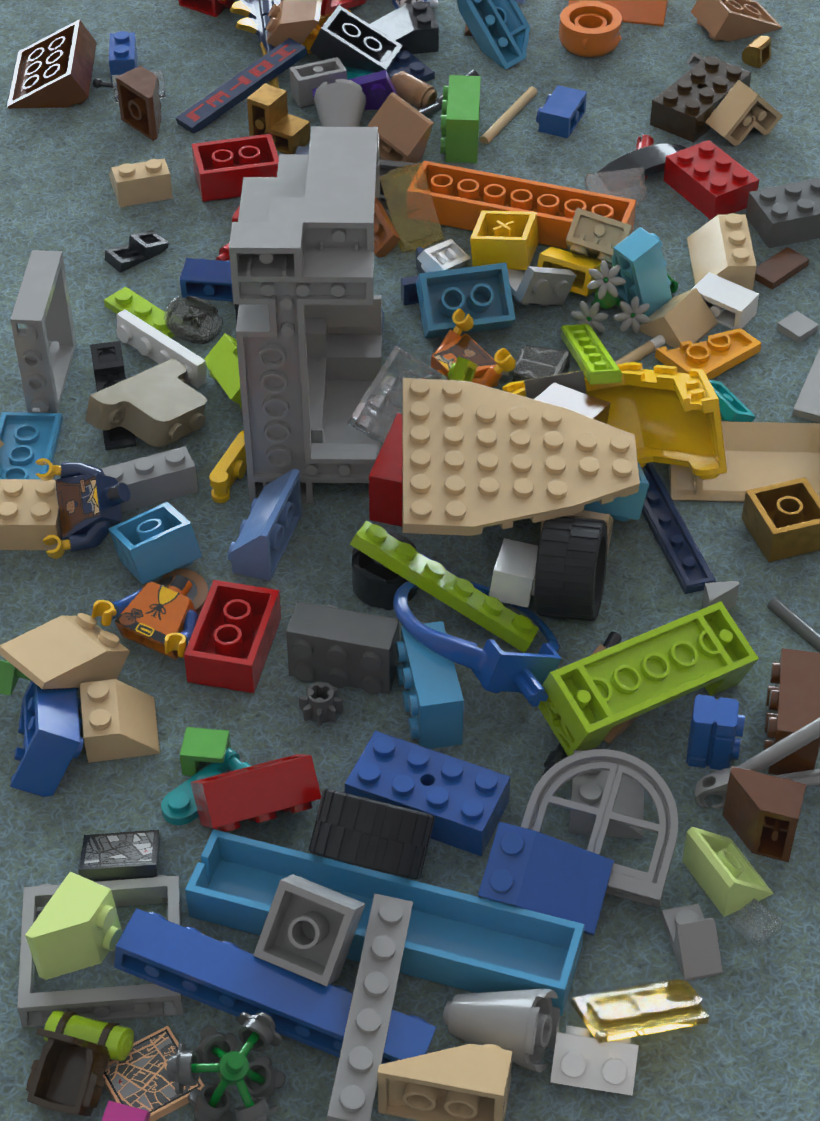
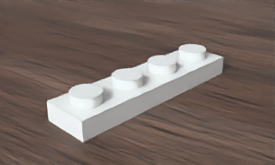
[116,310,206,388]

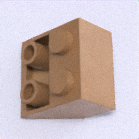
[367,92,434,163]

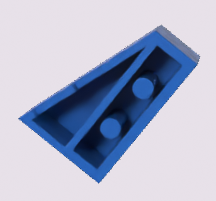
[10,680,84,797]

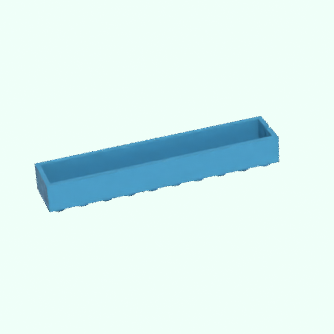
[185,829,585,1016]

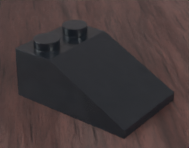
[370,1,439,54]
[309,5,403,72]

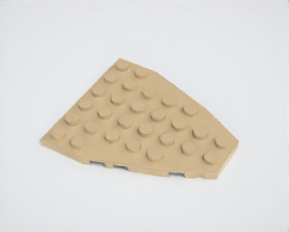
[402,378,640,536]

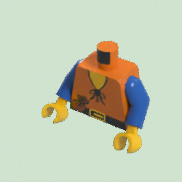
[91,575,199,660]

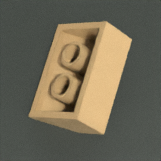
[687,213,756,291]

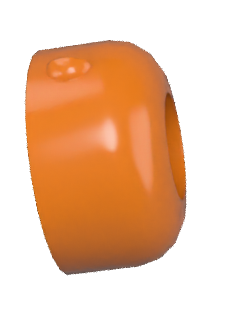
[559,1,622,57]

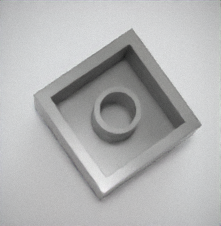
[253,874,366,986]

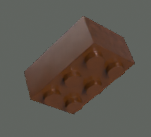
[763,648,820,775]

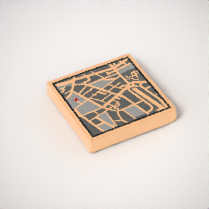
[103,1026,204,1121]

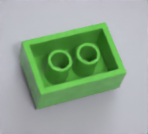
[440,75,481,163]

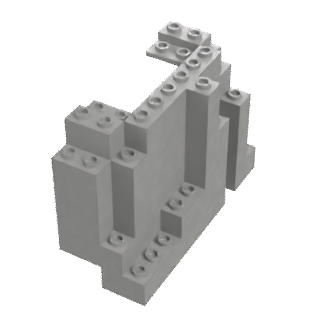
[229,126,382,503]

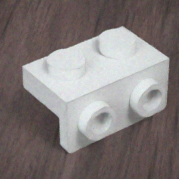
[550,1025,639,1096]

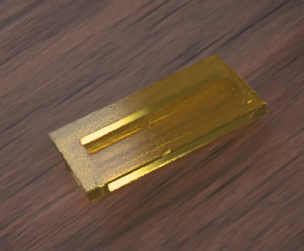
[380,163,444,253]
[571,979,709,1043]

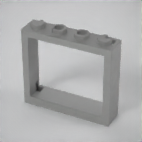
[10,250,77,413]
[17,875,183,1027]

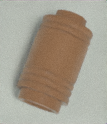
[391,71,437,109]

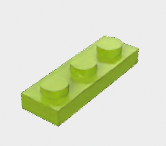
[104,287,184,338]

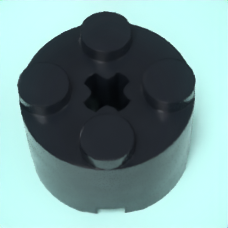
[352,533,418,610]

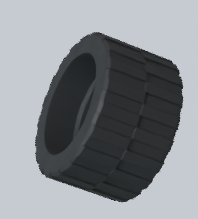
[534,516,608,622]
[308,788,435,879]

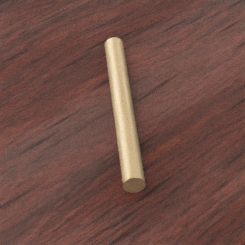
[479,86,537,144]

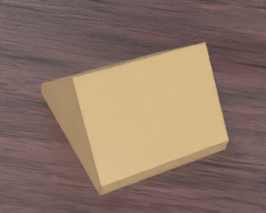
[639,288,718,348]

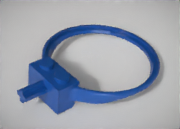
[393,581,561,707]

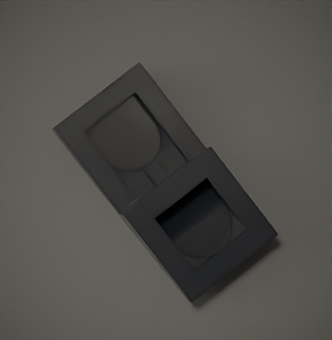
[104,230,169,273]

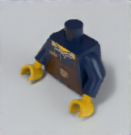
[36,458,131,559]

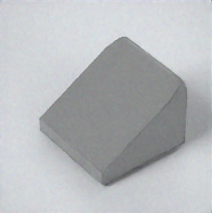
[702,581,739,610]

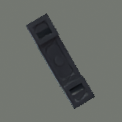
[597,143,686,193]
[90,341,136,450]

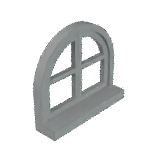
[521,749,678,908]

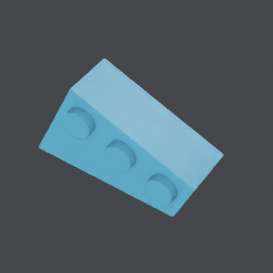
[612,227,672,316]

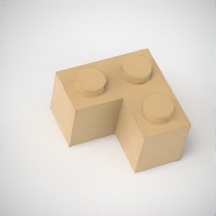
[705,80,783,146]

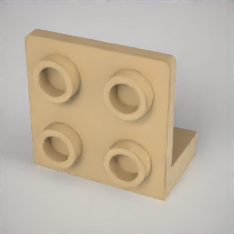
[566,208,632,269]

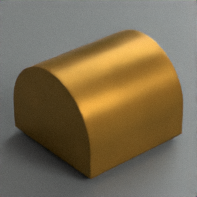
[742,36,771,68]

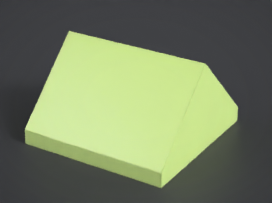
[682,827,774,917]

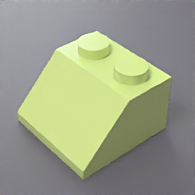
[25,872,122,980]

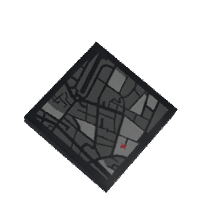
[78,830,160,882]

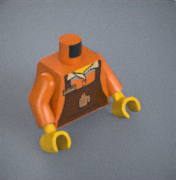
[423,309,516,388]

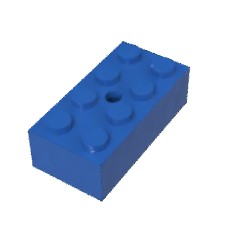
[345,731,510,856]

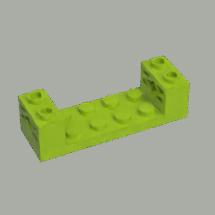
[538,601,759,756]

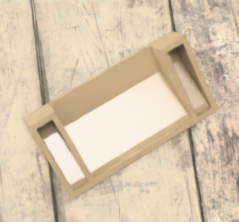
[668,421,820,502]

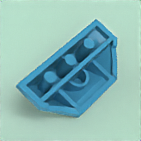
[457,0,530,70]

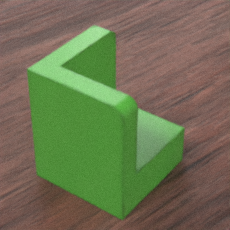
[180,727,231,776]

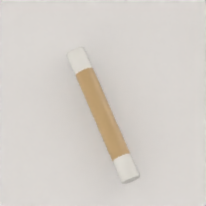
[615,335,666,365]

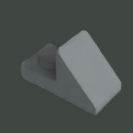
[661,903,723,981]

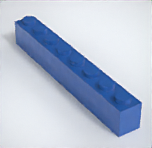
[114,908,436,1064]

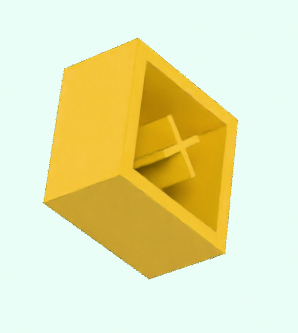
[470,210,539,270]

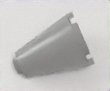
[314,79,366,127]
[443,989,560,1073]

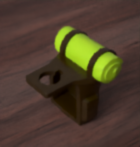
[26,1010,134,1116]

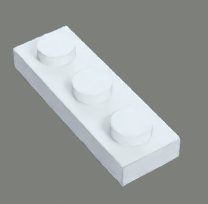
[417,239,471,273]

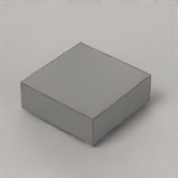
[776,311,819,344]

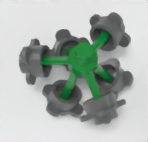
[166,1012,286,1121]

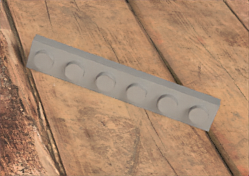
[326,893,413,1121]

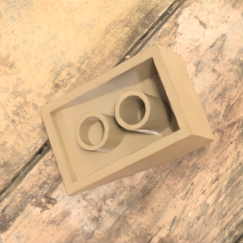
[0,613,130,689]
[377,1044,513,1121]

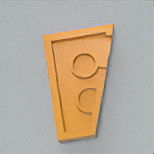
[655,328,761,380]

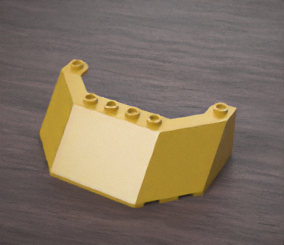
[502,362,727,480]

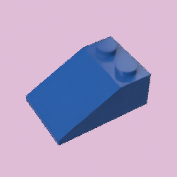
[478,821,614,936]

